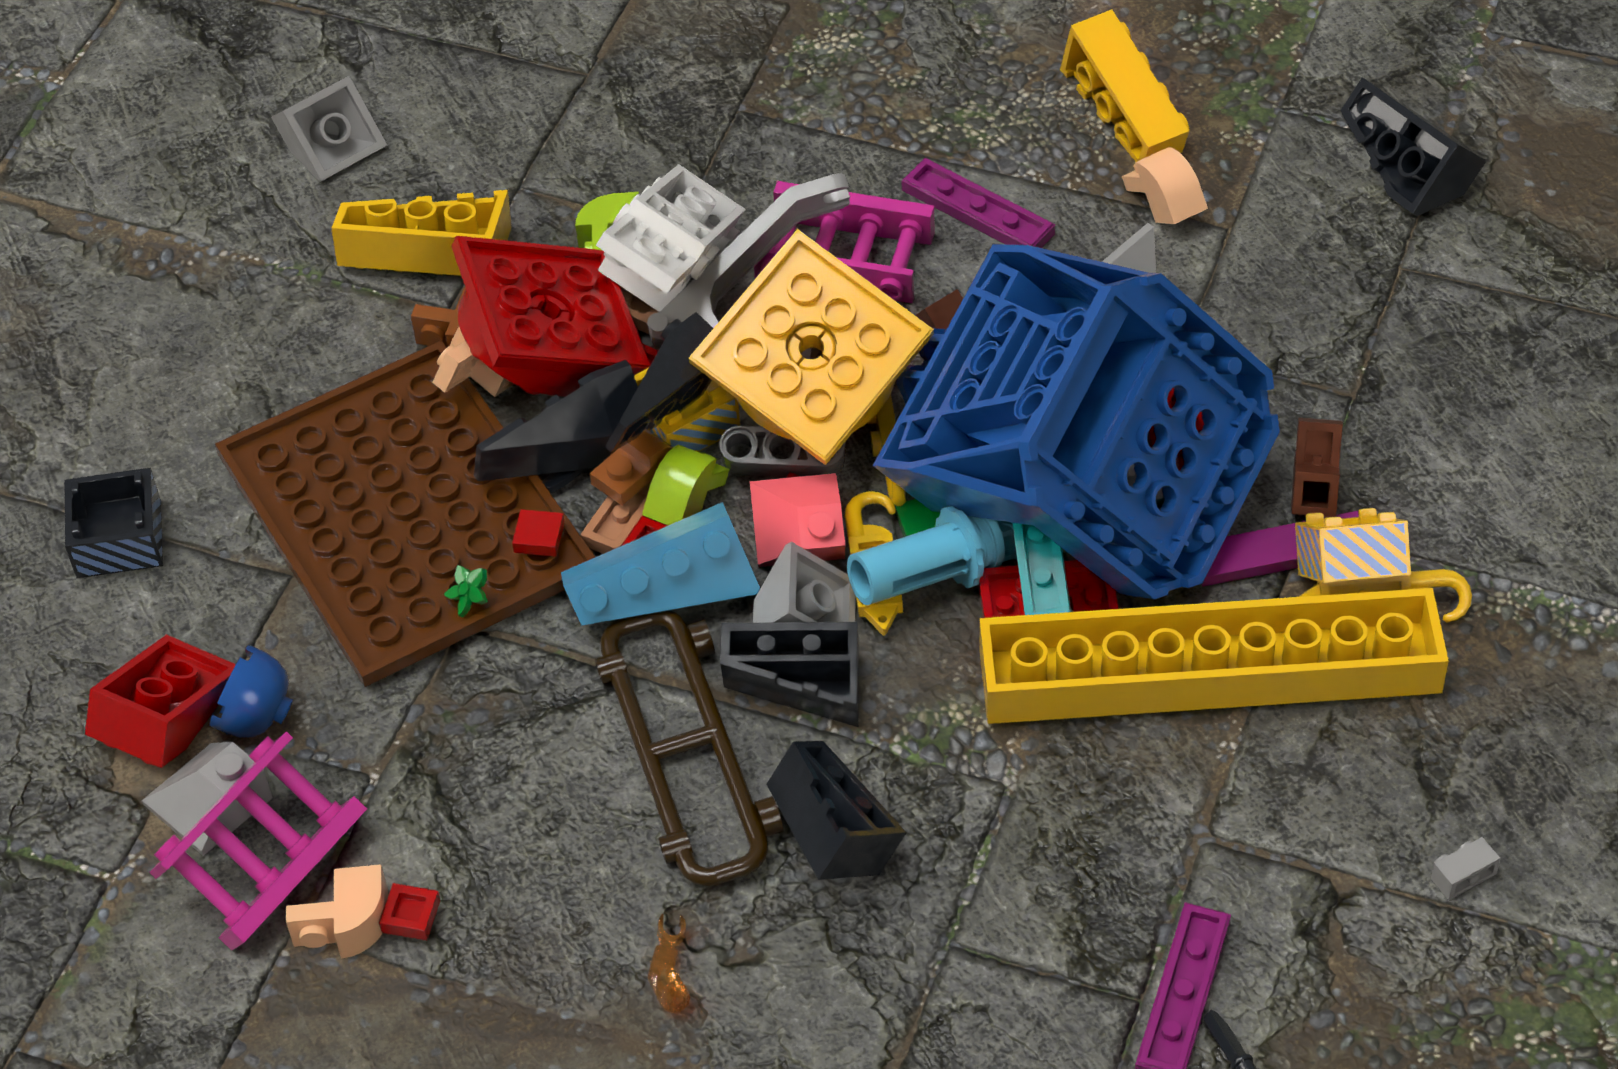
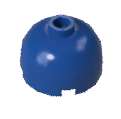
[209,645,293,738]

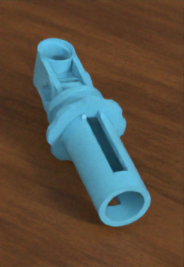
[847,506,1017,605]

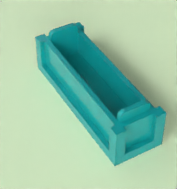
[1012,523,1073,615]

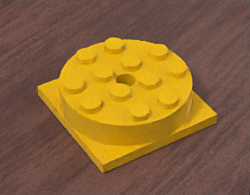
[689,229,934,465]

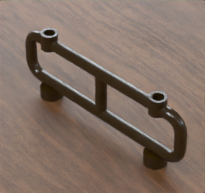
[595,610,784,886]

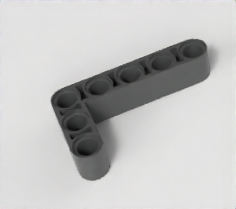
[719,348,846,477]

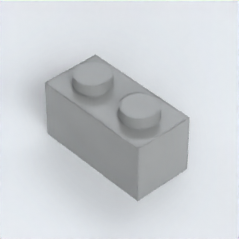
[1431,837,1500,900]

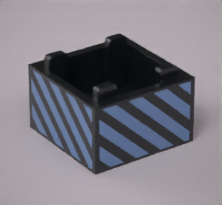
[64,468,163,578]

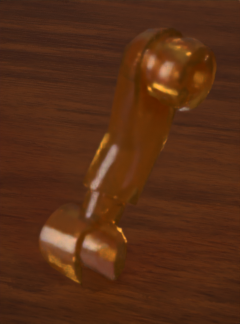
[647,914,690,1014]

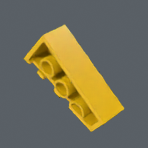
[1060,9,1189,162]
[331,190,512,276]

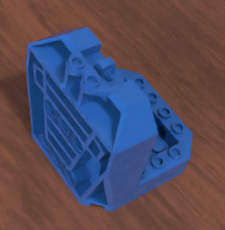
[873,244,1280,599]

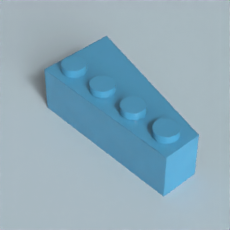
[561,502,760,626]

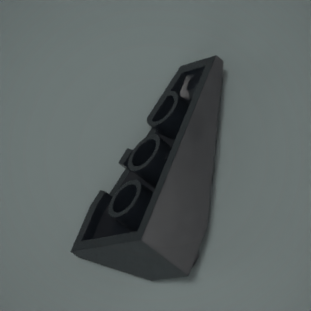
[1340,77,1487,216]
[605,312,713,453]
[474,360,649,481]

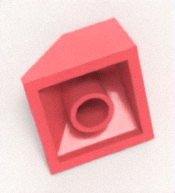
[750,473,845,567]

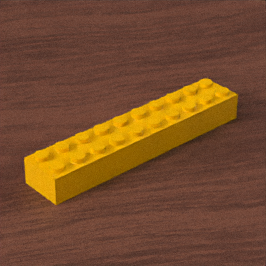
[979,588,1449,724]

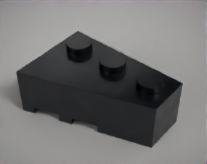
[720,622,859,727]
[766,741,907,880]

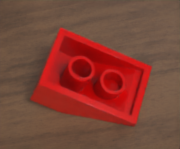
[85,634,236,768]

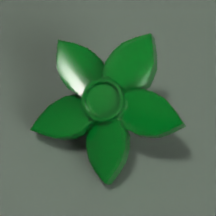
[443,565,488,618]

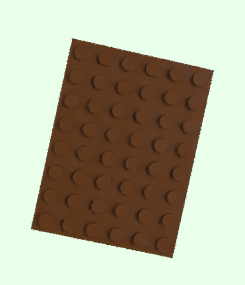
[215,341,595,687]

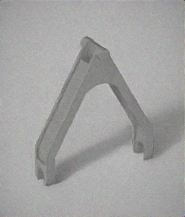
[647,173,912,365]

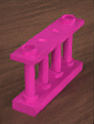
[754,181,935,303]
[149,731,367,951]

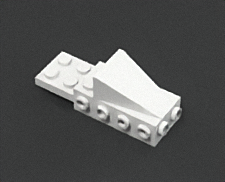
[596,164,746,312]

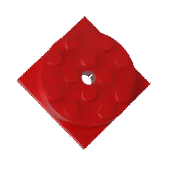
[451,236,650,397]

